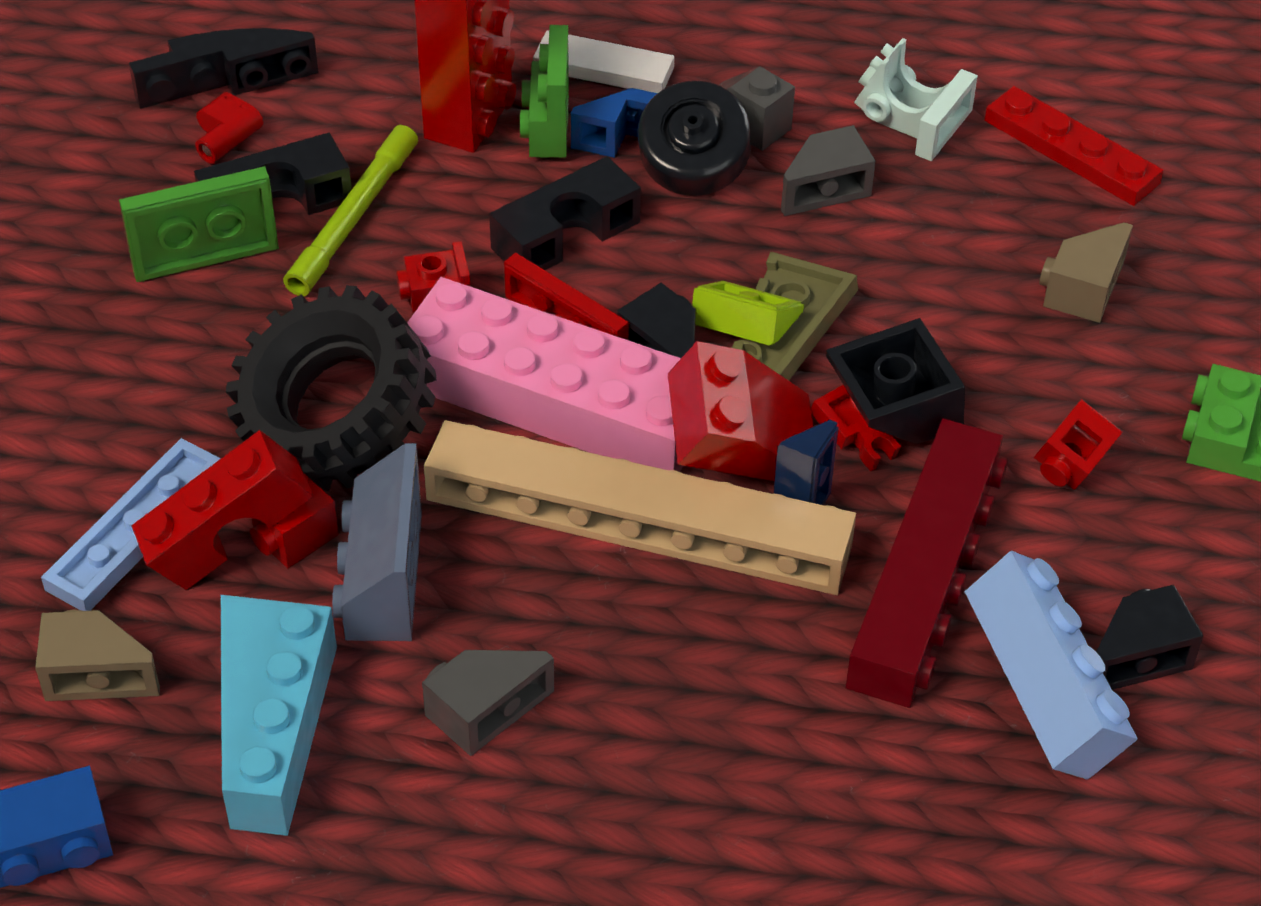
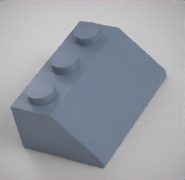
[332,443,422,641]

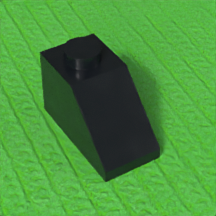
[617,282,696,358]
[1096,585,1203,690]

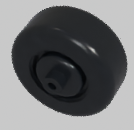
[637,81,751,196]

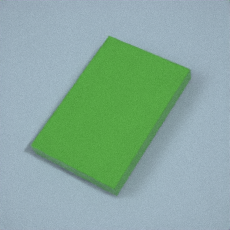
[119,166,279,282]

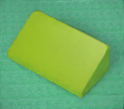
[692,281,804,346]

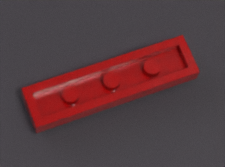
[984,86,1164,206]

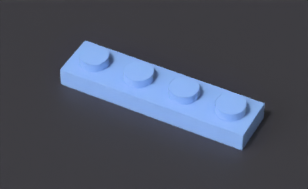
[41,438,221,611]

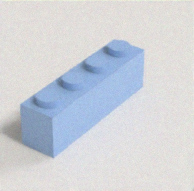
[964,551,1138,780]

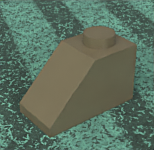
[1039,222,1133,323]
[35,609,160,701]

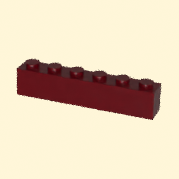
[845,418,1008,708]

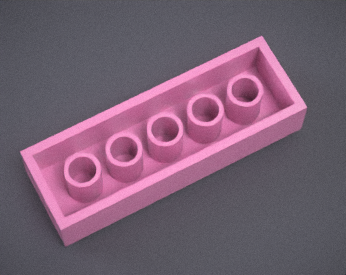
[407,277,683,472]

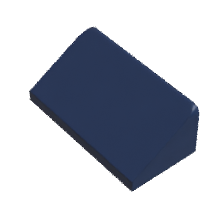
[774,420,839,505]

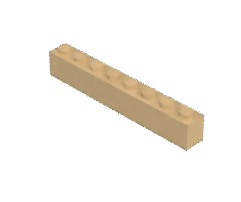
[424,420,856,596]

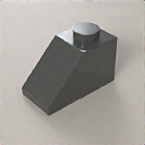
[719,66,795,151]
[781,125,876,216]
[422,650,554,756]

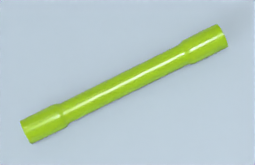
[283,125,418,296]

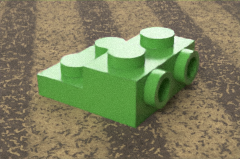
[520,25,569,158]
[1181,363,1261,482]

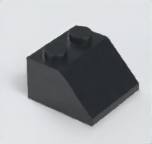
[826,318,965,444]

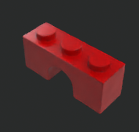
[131,430,313,590]

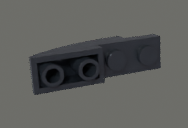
[129,28,318,109]

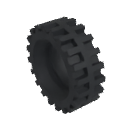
[226,285,437,492]

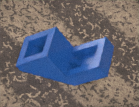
[571,88,658,158]

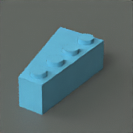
[221,595,337,836]

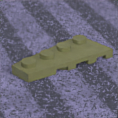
[732,252,858,380]

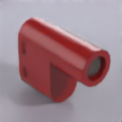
[195,92,264,164]

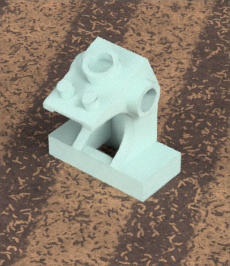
[854,38,978,161]

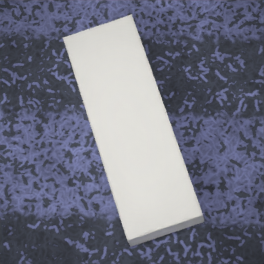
[533,30,674,93]

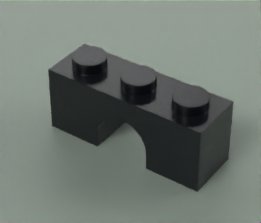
[194,132,352,215]
[489,156,641,270]

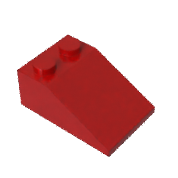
[667,341,813,481]

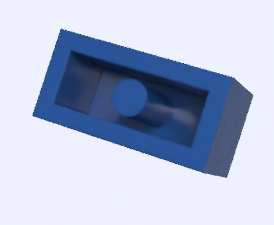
[0,765,113,888]

